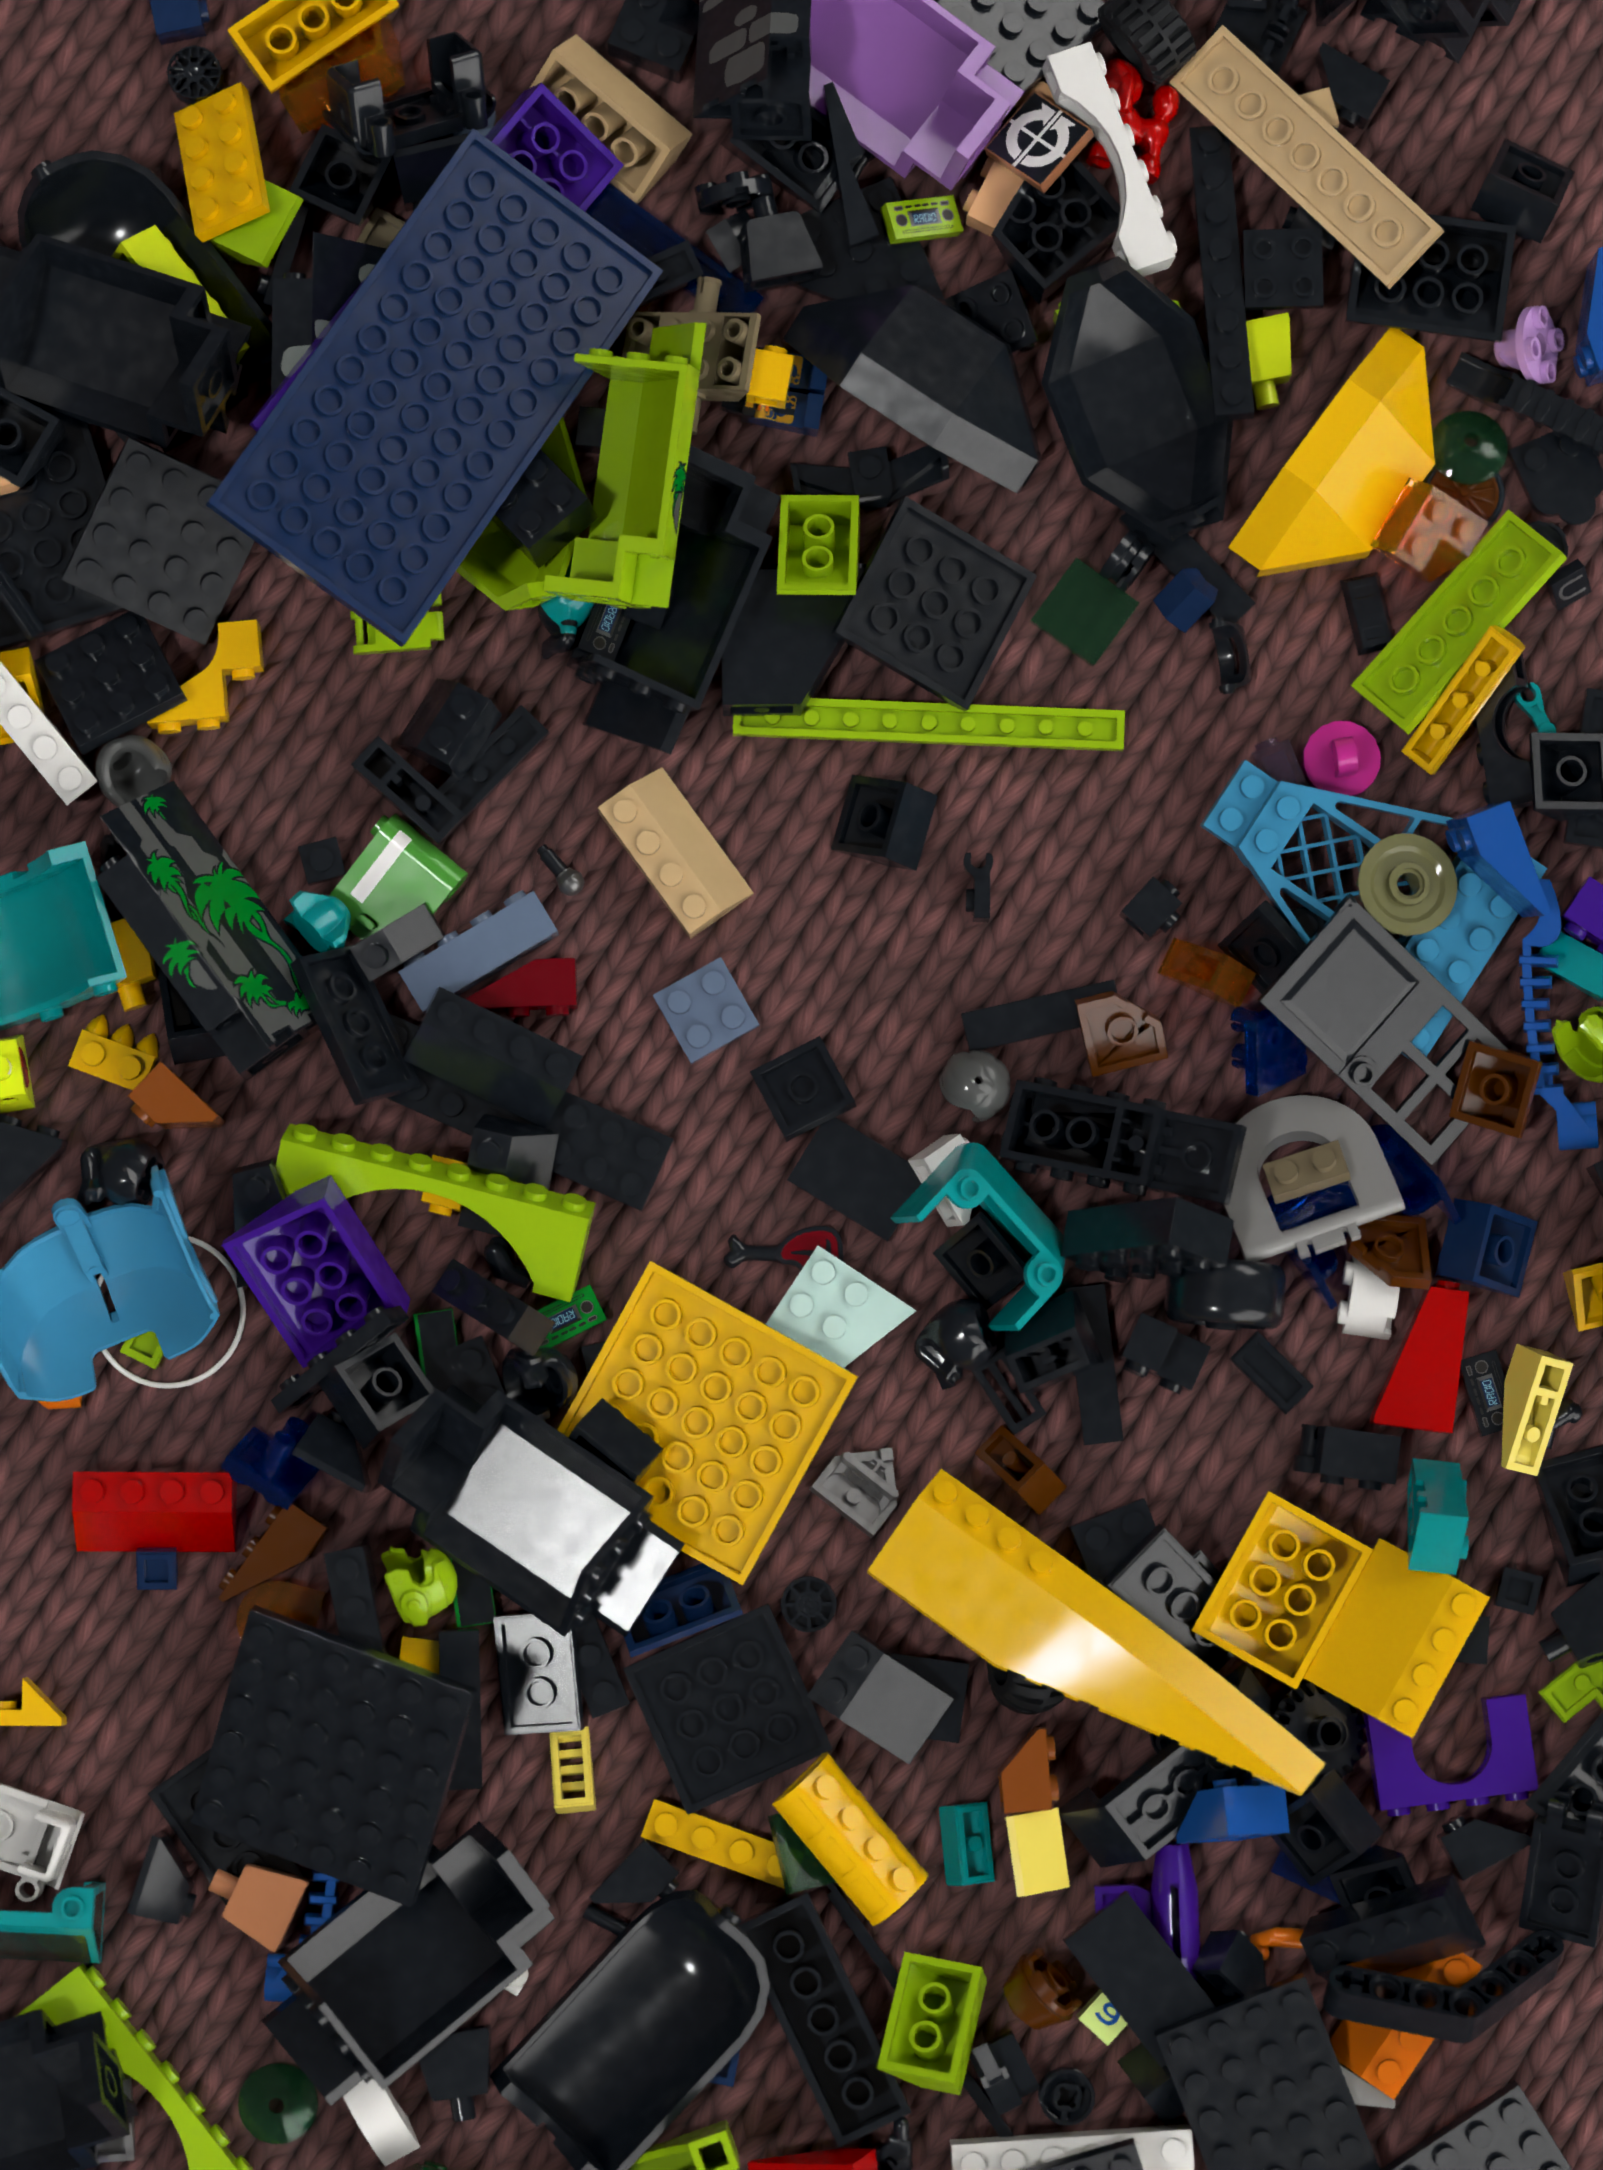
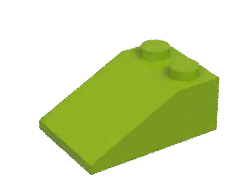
[777,495,860,595]

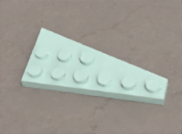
[766,1246,916,1368]

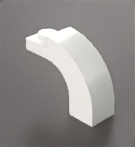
[343,2079,420,2166]

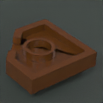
[1074,991,1169,1077]
[1346,1215,1432,1289]

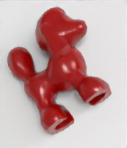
[1085,58,1180,185]

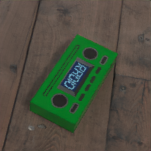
[537,1284,607,1348]

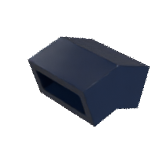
[1153,568,1218,633]

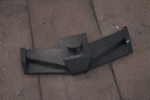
[790,445,949,511]

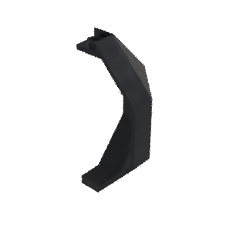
[1041,256,1233,542]
[783,284,1042,493]

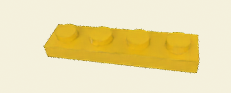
[641,1798,804,1891]

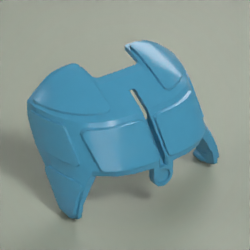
[0,1165,220,1402]

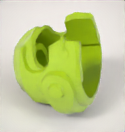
[1552,1006,1603,1083]
[381,1547,458,1627]

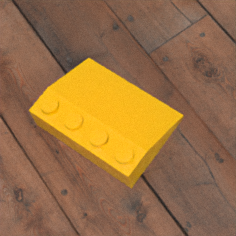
[1191,1491,1373,1690]
[1303,1538,1490,1738]

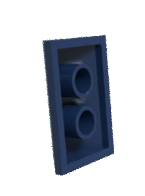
[624,1563,743,1658]

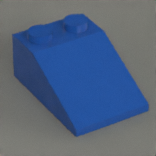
[1573,247,1603,387]
[1445,801,1551,918]

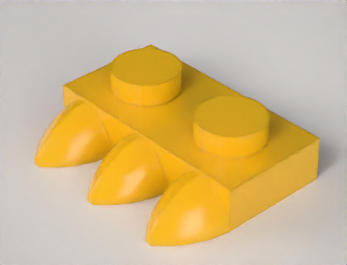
[68,1014,159,1091]

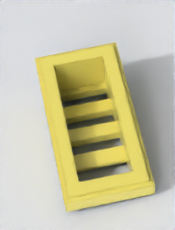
[549,1726,596,1814]

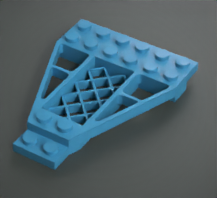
[1200,760,1547,1062]

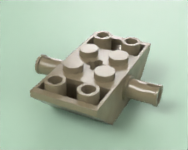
[622,276,761,435]

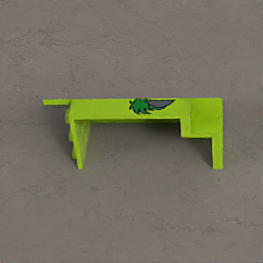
[543,322,707,609]

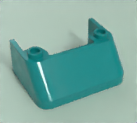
[890,1143,1066,1331]

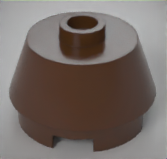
[1003,1948,1082,2030]

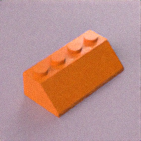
[1330,1953,1483,2100]

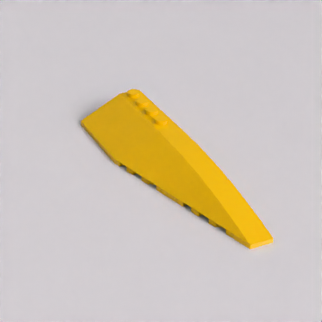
[867,1468,1325,1796]

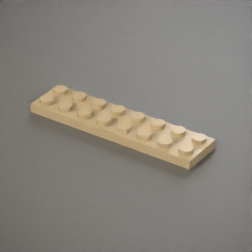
[1169,25,1444,289]

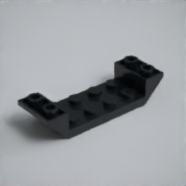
[1059,1663,1277,1868]

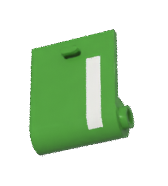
[329,814,468,940]

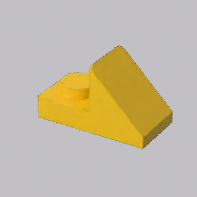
[0,1677,67,1726]

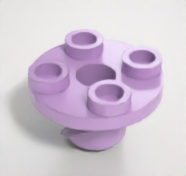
[1494,305,1564,385]

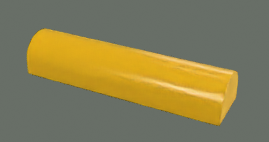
[1401,625,1525,775]

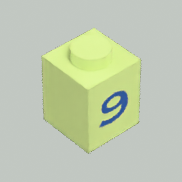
[1076,1989,1127,2046]

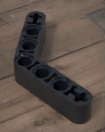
[1323,1930,1564,2043]

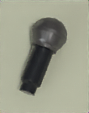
[537,844,584,896]

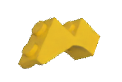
[147,619,264,734]

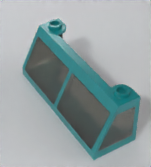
[0,1881,106,1963]

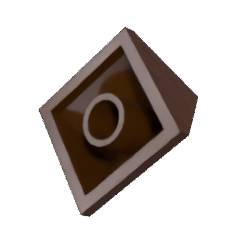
[1449,1041,1543,1138]

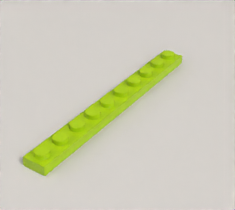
[732,698,1125,752]

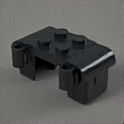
[322,32,496,157]

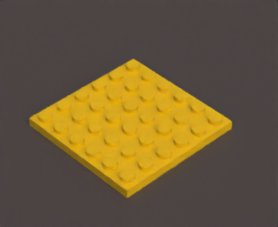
[557,1261,859,1585]

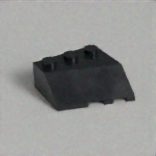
[992,157,1120,305]

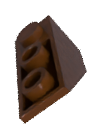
[218,1501,330,1602]

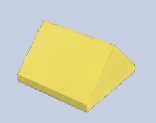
[1006,1808,1070,1897]

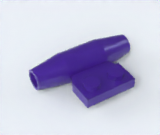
[1094,1841,1201,1982]

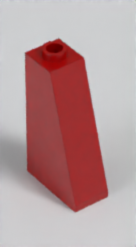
[1369,1280,1470,1434]

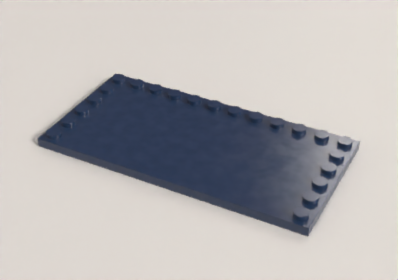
[206,128,664,647]

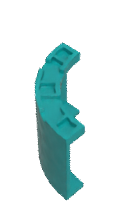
[0,841,127,1031]

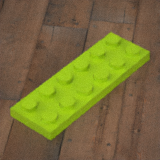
[1351,509,1567,735]

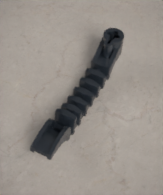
[1446,352,1603,457]

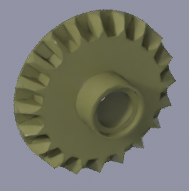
[1356,833,1457,937]

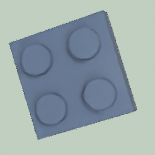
[653,957,760,1065]

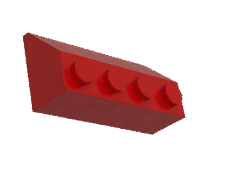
[72,1472,237,1552]

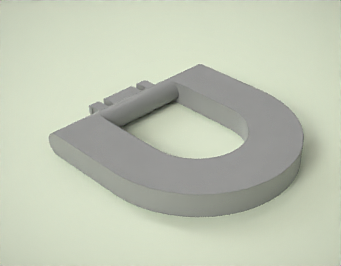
[1222,1095,1405,1262]

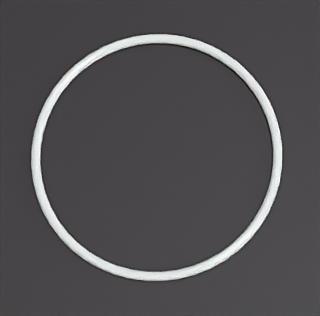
[98,1236,246,1389]

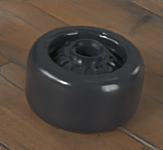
[1165,1259,1286,1330]

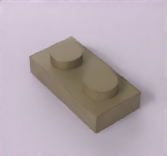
[1262,1140,1351,1204]

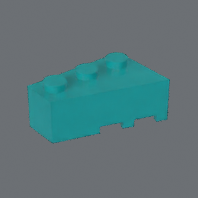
[1406,1458,1469,1575]

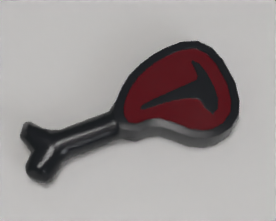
[723,1226,844,1271]

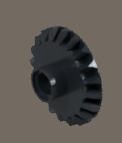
[1273,1682,1366,1785]

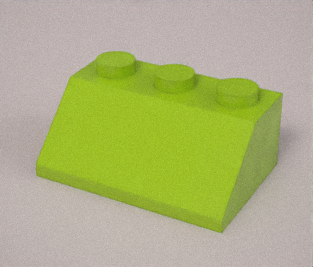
[877,1952,987,2096]

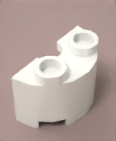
[1337,1257,1400,1340]

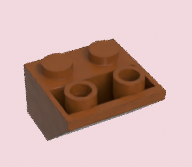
[998,1726,1059,1814]

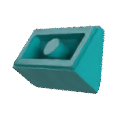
[939,1802,995,1886]

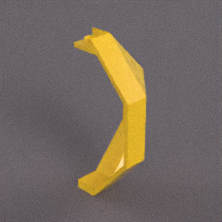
[1228,328,1435,577]

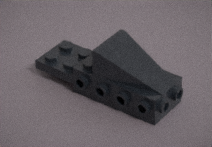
[999,1077,1247,1205]

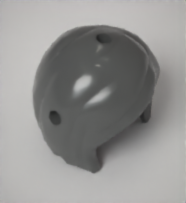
[95,735,172,807]
[939,1050,1011,1122]

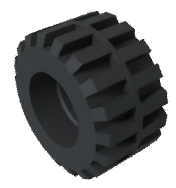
[1098,0,1197,85]

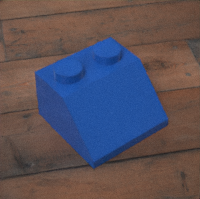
[1176,1778,1290,1844]

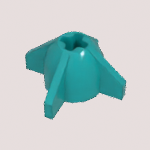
[283,890,351,953]

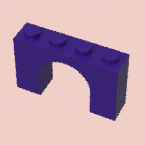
[1363,1693,1538,1817]

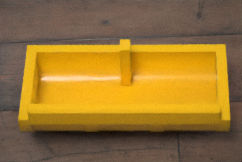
[772,1752,929,1926]

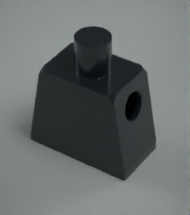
[739,195,823,293]
[1538,1574,1603,1668]
[419,2024,491,2122]

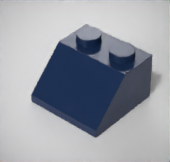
[1436,1198,1538,1298]

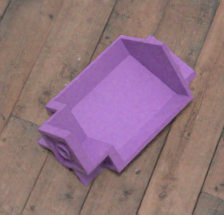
[810,0,1025,191]

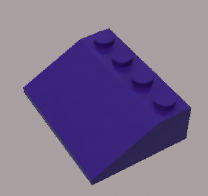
[222,1175,410,1368]

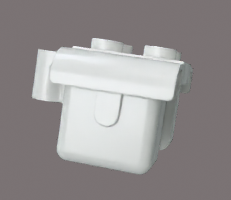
[0,1783,85,1902]

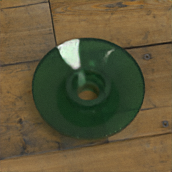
[1432,411,1508,485]
[238,2063,318,2144]

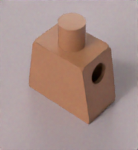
[208,1863,311,1953]

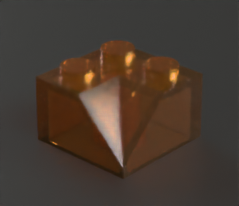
[1370,477,1489,583]

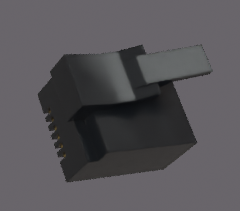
[969,2030,1040,2116]

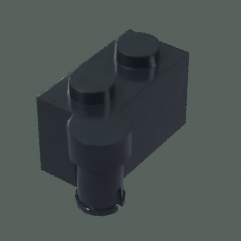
[1292,1424,1401,1491]

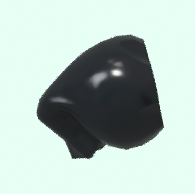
[76,1137,165,1205]
[914,1299,997,1390]

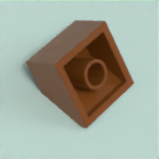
[128,1061,226,1129]

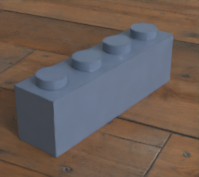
[398,890,559,1014]

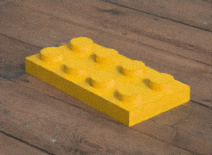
[174,82,270,243]

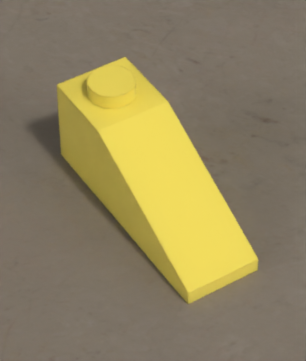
[1501,1344,1574,1476]

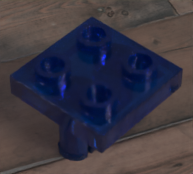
[1230,1006,1308,1097]
[220,1417,320,1510]

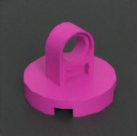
[1302,721,1381,797]

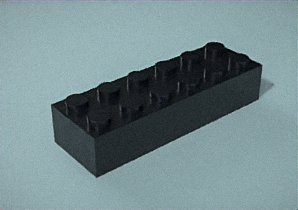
[738,1890,911,2147]

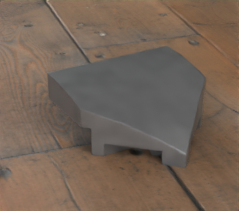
[809,1448,899,1538]

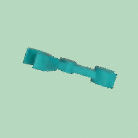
[1514,682,1556,733]

